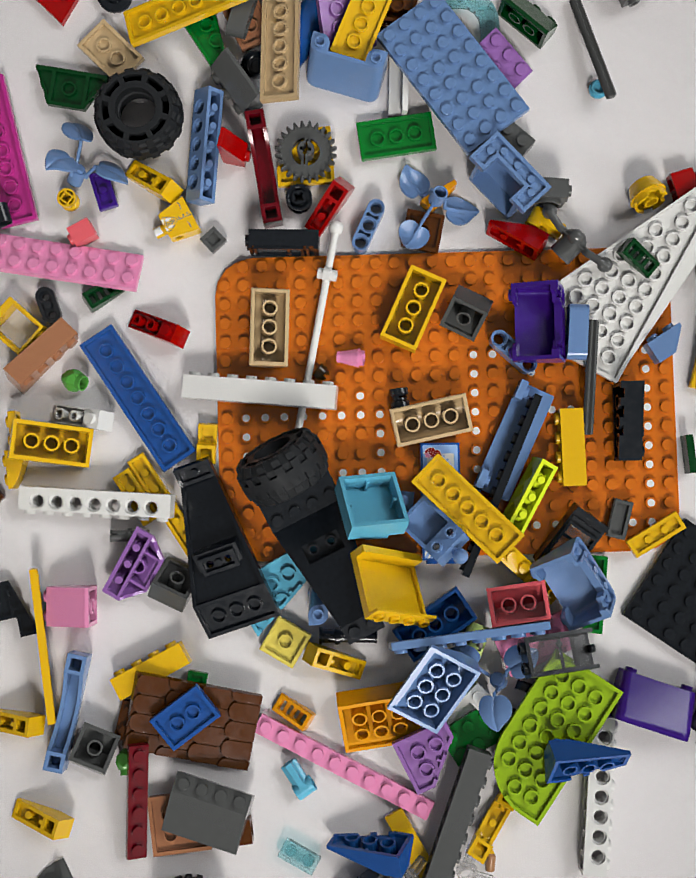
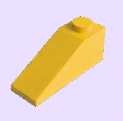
[125,160,184,205]
[302,641,367,680]
[0,709,46,738]
[11,798,74,840]

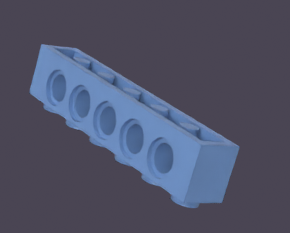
[185,86,224,206]

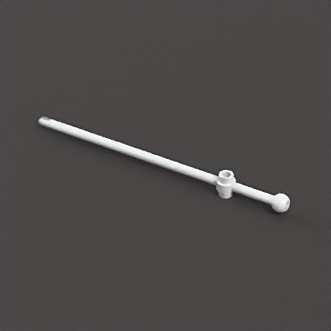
[295,221,344,428]

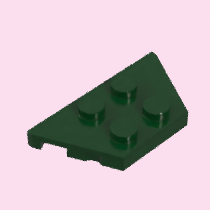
[36,64,109,112]

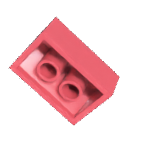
[486,580,552,628]

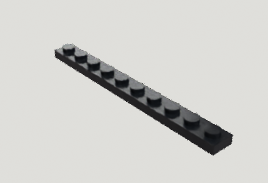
[459,393,543,578]

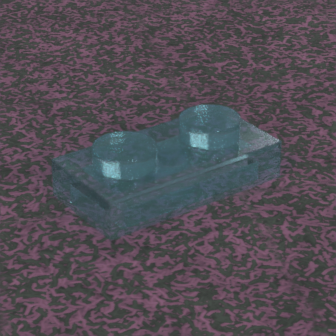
[277,837,321,876]

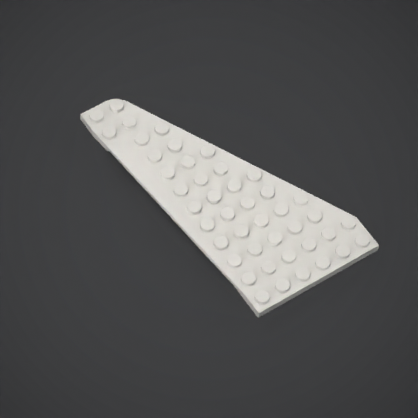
[514,187,696,384]

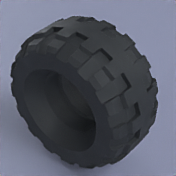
[93,68,184,160]
[236,427,329,507]

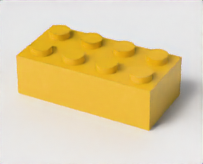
[380,264,447,354]
[7,418,94,468]

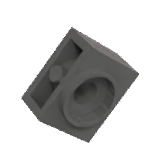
[533,177,572,208]

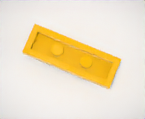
[113,468,157,526]
[625,511,686,558]

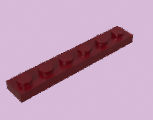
[126,742,149,860]

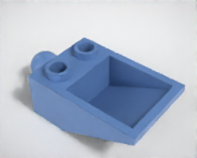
[406,495,470,567]

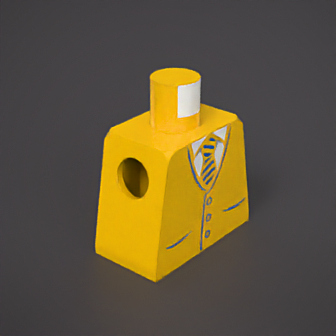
[153,196,202,242]

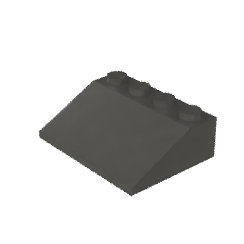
[161,771,255,855]

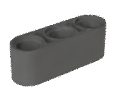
[225,0,258,40]

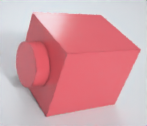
[66,217,99,247]

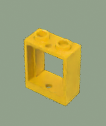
[0,296,48,355]

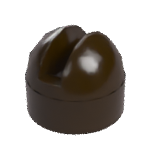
[313,363,329,380]

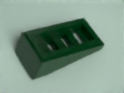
[616,238,660,278]
[82,286,125,313]

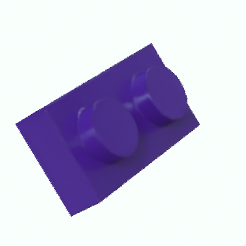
[89,172,119,212]

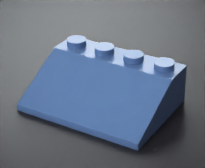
[387,645,481,734]

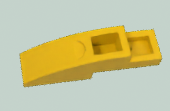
[2,410,29,489]
[501,547,557,605]

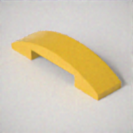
[466,791,514,864]

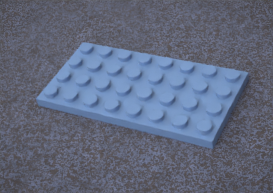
[376,0,530,156]

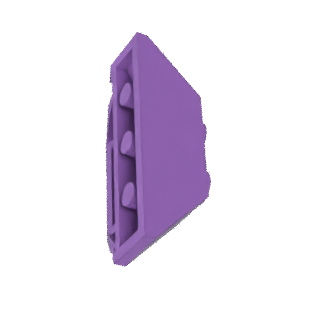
[102,526,165,601]

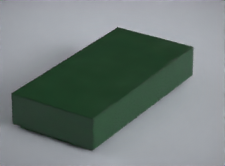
[680,434,696,474]

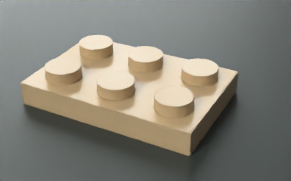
[77,19,145,78]

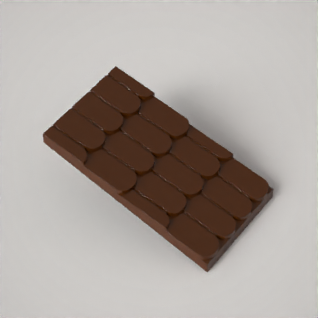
[122,671,263,771]

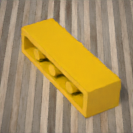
[554,408,587,486]
[110,640,192,701]

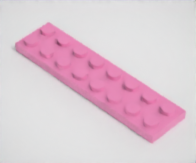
[0,234,144,292]

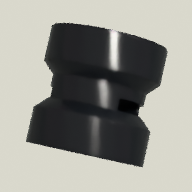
[389,387,410,409]

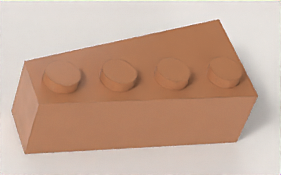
[3,317,78,395]

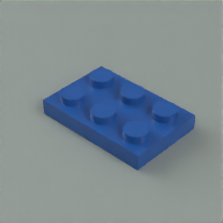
[149,683,221,751]

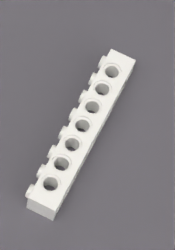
[18,486,175,522]
[579,715,618,877]

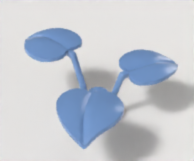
[45,122,128,187]
[398,164,479,250]
[450,645,539,732]

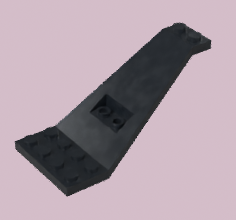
[173,456,281,639]
[259,469,385,645]

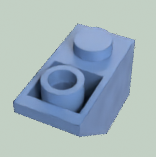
[643,322,682,365]

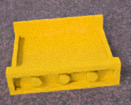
[350,544,437,628]

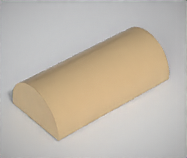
[249,287,290,368]
[389,393,474,447]

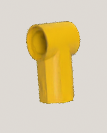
[525,206,566,240]

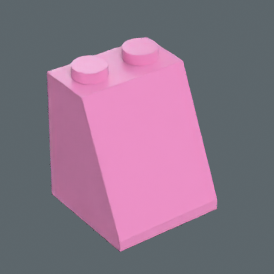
[43,585,97,628]

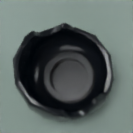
[240,50,261,80]

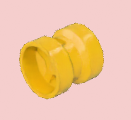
[57,188,80,211]

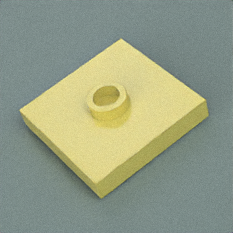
[259,615,312,669]

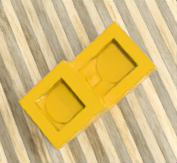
[196,422,218,464]

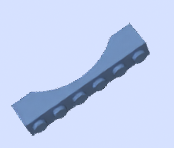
[43,650,92,774]

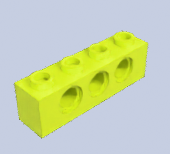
[503,457,558,534]

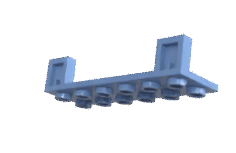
[473,379,554,501]

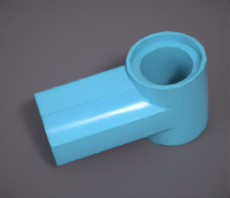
[281,758,317,800]

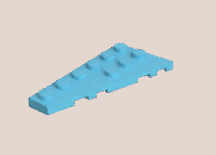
[251,537,334,636]

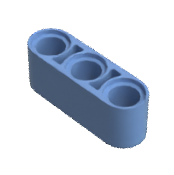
[352,199,385,254]
[566,303,589,360]
[488,330,537,374]

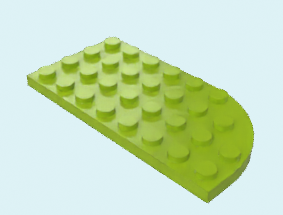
[493,648,624,826]

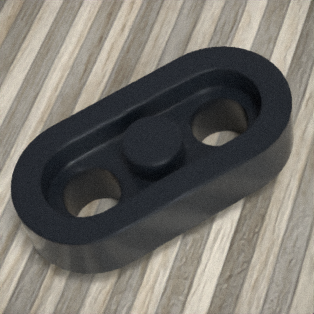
[35,287,62,325]

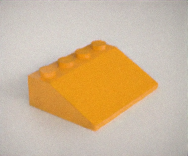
[336,682,420,753]

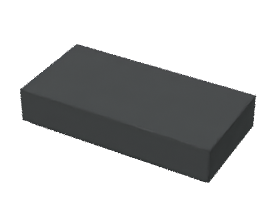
[605,498,634,540]

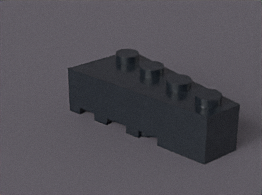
[612,381,645,461]

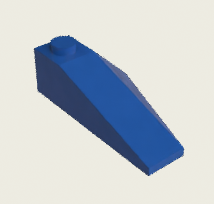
[544,739,631,784]
[326,831,414,878]

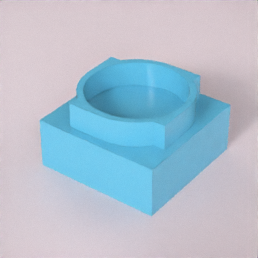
[335,472,409,540]

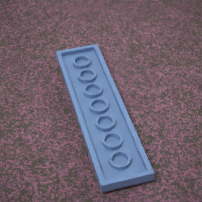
[388,621,551,654]

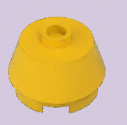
[629,175,668,214]

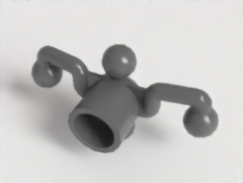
[542,204,613,272]

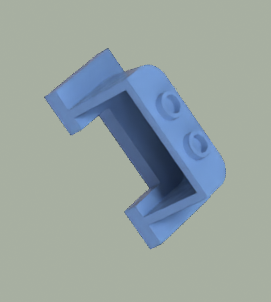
[469,131,552,220]

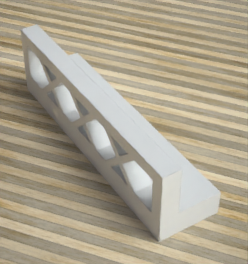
[388,56,409,118]

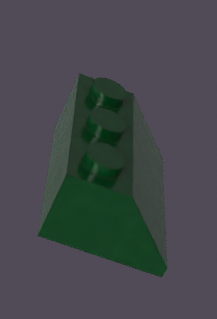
[497,0,558,49]

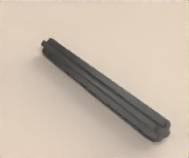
[569,0,617,99]
[583,320,599,435]

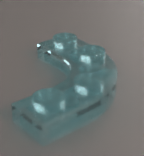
[445,0,500,42]

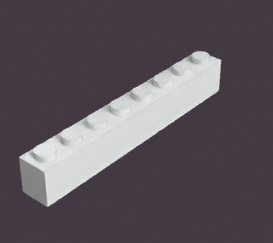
[181,371,338,410]

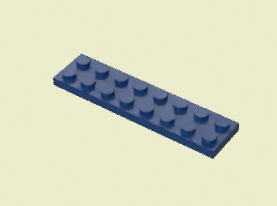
[79,324,196,472]

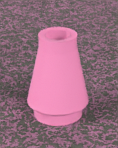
[336,348,365,368]

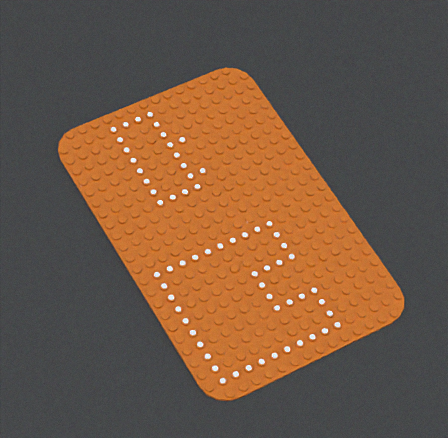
[215,248,679,562]

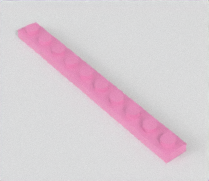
[255,713,435,820]

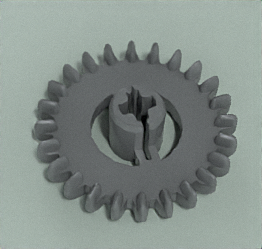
[275,121,337,183]

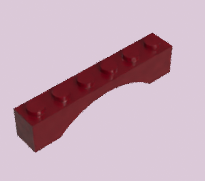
[244,108,283,229]

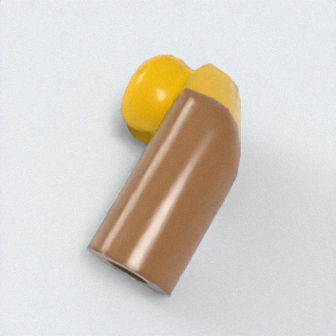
[485,849,496,872]

